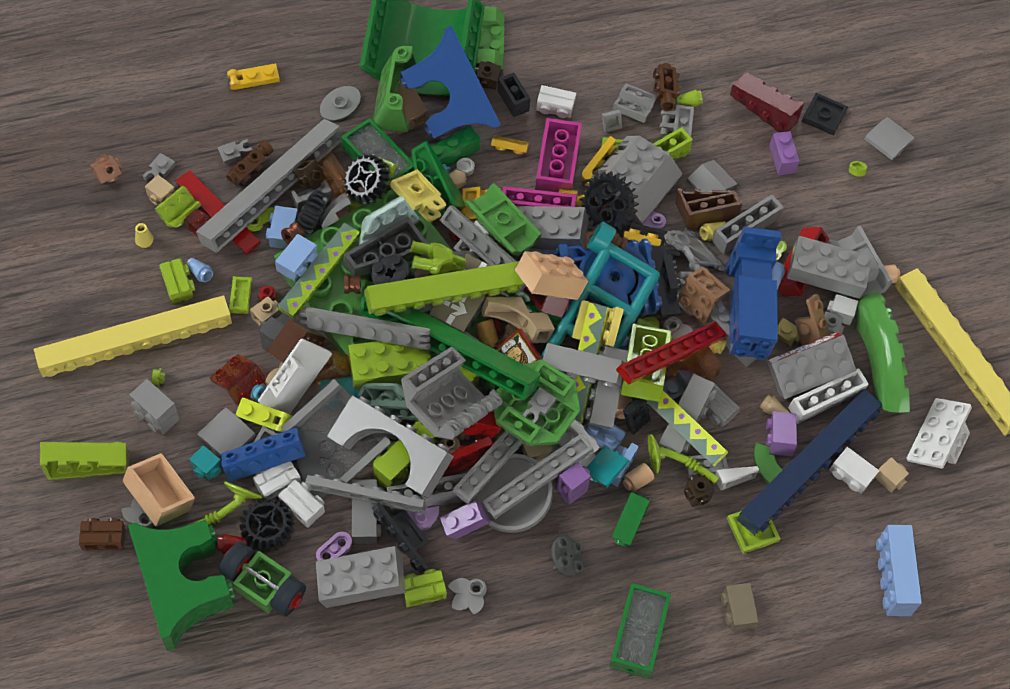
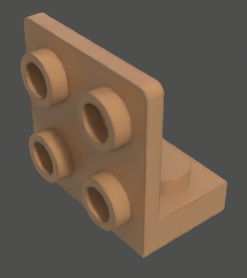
[678,266,730,324]

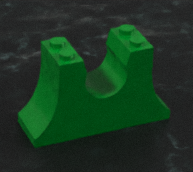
[128,520,236,651]

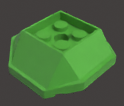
[493,359,580,446]

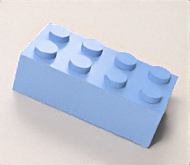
[876,525,922,616]

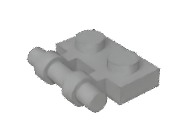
[659,105,694,138]

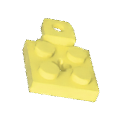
[390,169,446,222]

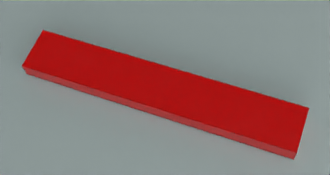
[175,170,260,255]

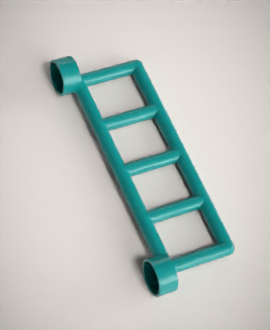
[541,221,660,411]

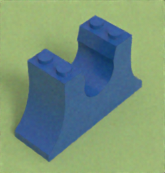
[400,26,501,139]

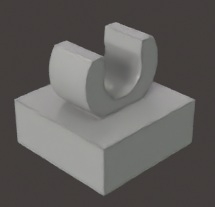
[602,110,622,132]

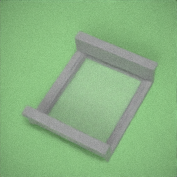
[281,379,392,483]

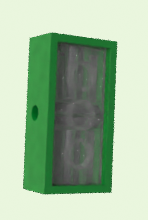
[341,118,414,191]
[609,583,671,679]

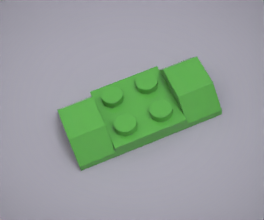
[476,7,504,72]
[465,183,542,256]

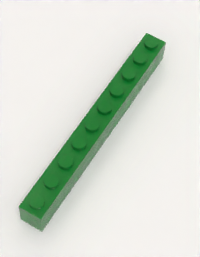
[359,295,541,400]

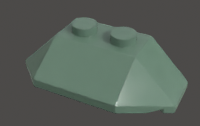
[357,383,419,420]

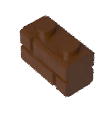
[79,518,126,550]

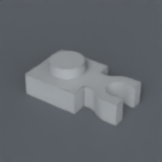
[217,139,252,165]
[143,153,176,181]
[522,388,556,424]

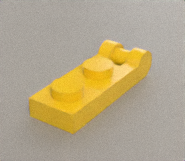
[227,63,280,90]
[581,136,616,184]

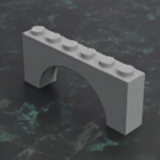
[327,395,454,499]

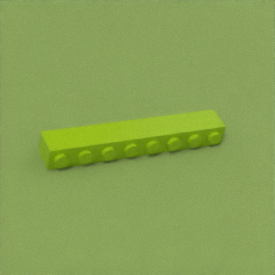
[364,261,524,316]

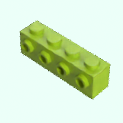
[653,127,693,161]

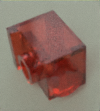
[185,209,210,238]

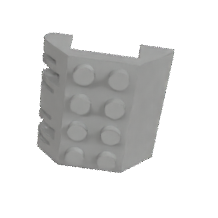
[588,136,683,225]
[401,346,503,439]

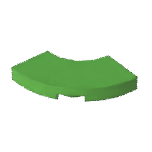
[753,443,783,484]

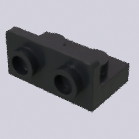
[623,397,651,435]

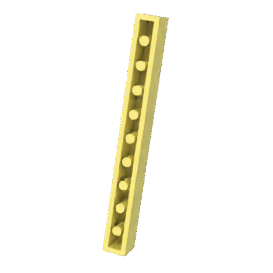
[895,268,1010,436]
[34,295,232,377]

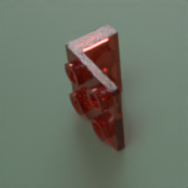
[210,354,266,406]

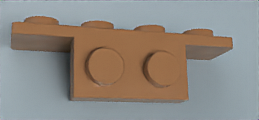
[795,294,830,346]

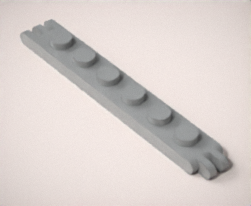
[299,308,431,349]

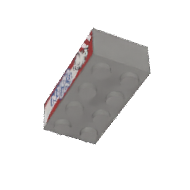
[767,332,857,399]

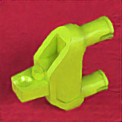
[410,240,466,275]

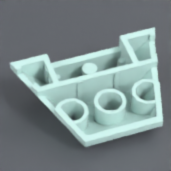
[358,197,421,246]

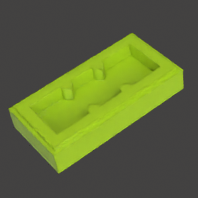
[229,276,253,314]

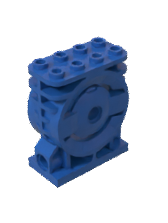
[554,239,662,325]

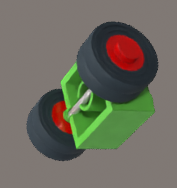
[219,541,306,617]

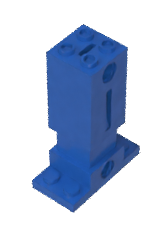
[725,227,781,360]

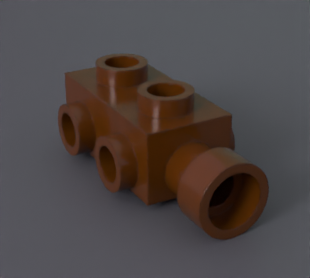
[653,63,681,111]
[226,141,273,187]

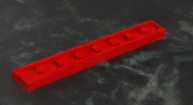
[616,321,727,385]

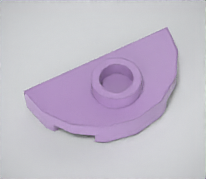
[406,506,439,530]

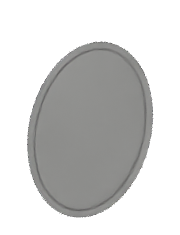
[320,86,361,122]

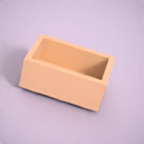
[515,251,588,300]
[122,453,195,527]

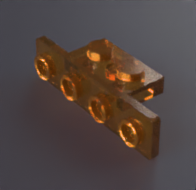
[318,151,365,213]

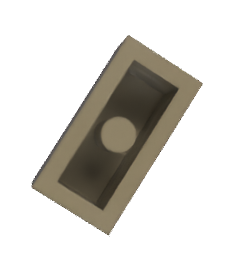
[721,583,759,631]

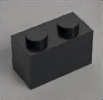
[498,72,531,117]

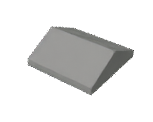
[687,160,738,192]

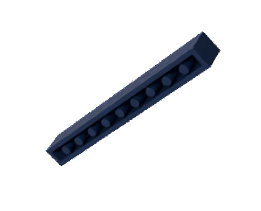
[737,389,882,536]

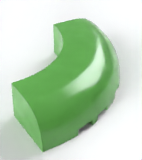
[856,291,910,413]

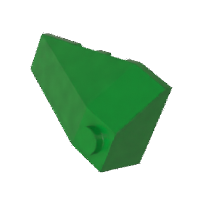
[411,141,467,223]

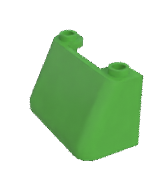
[373,46,417,132]

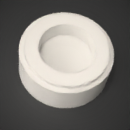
[456,158,475,176]

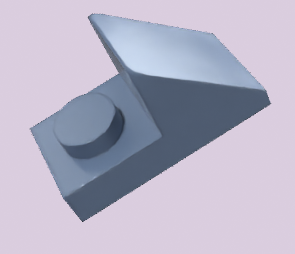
[663,370,693,401]

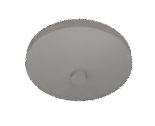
[473,454,553,533]

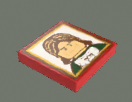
[495,329,542,364]

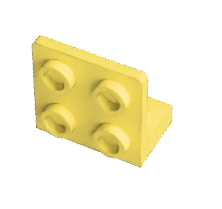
[572,300,624,347]

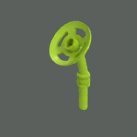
[648,434,719,484]
[186,481,263,526]

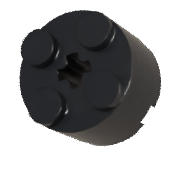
[372,254,415,285]

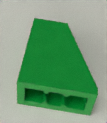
[612,492,651,547]

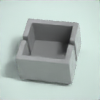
[129,379,180,436]

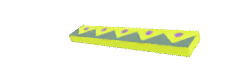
[571,303,609,423]
[647,391,728,467]

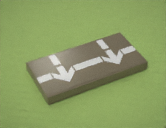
[429,253,491,333]

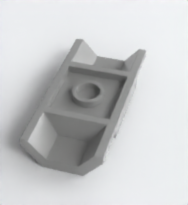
[827,226,892,299]

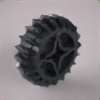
[342,154,392,205]
[296,189,329,238]
[239,498,295,552]

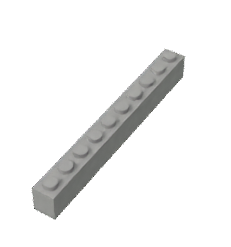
[196,119,343,253]

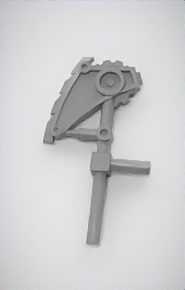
[664,229,726,313]

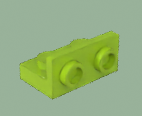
[155,186,202,228]

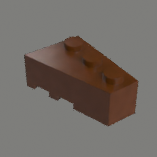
[676,189,742,230]
[267,319,326,363]

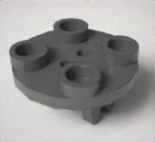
[551,536,583,576]

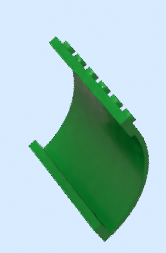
[359,0,485,97]

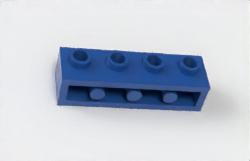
[221,427,306,482]

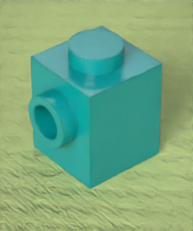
[189,446,222,481]

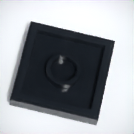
[801,93,848,136]

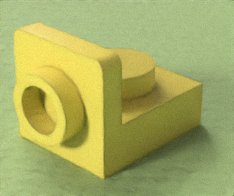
[778,318,800,346]

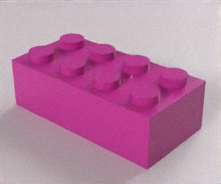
[535,118,582,193]

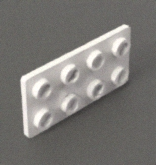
[258,339,332,414]
[907,398,972,469]

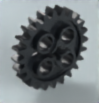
[580,171,639,231]

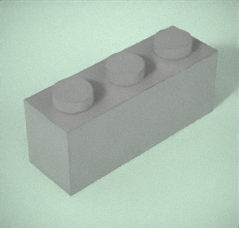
[352,479,381,544]

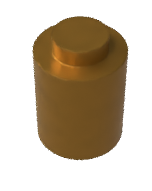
[474,319,499,348]

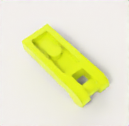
[235,397,292,433]

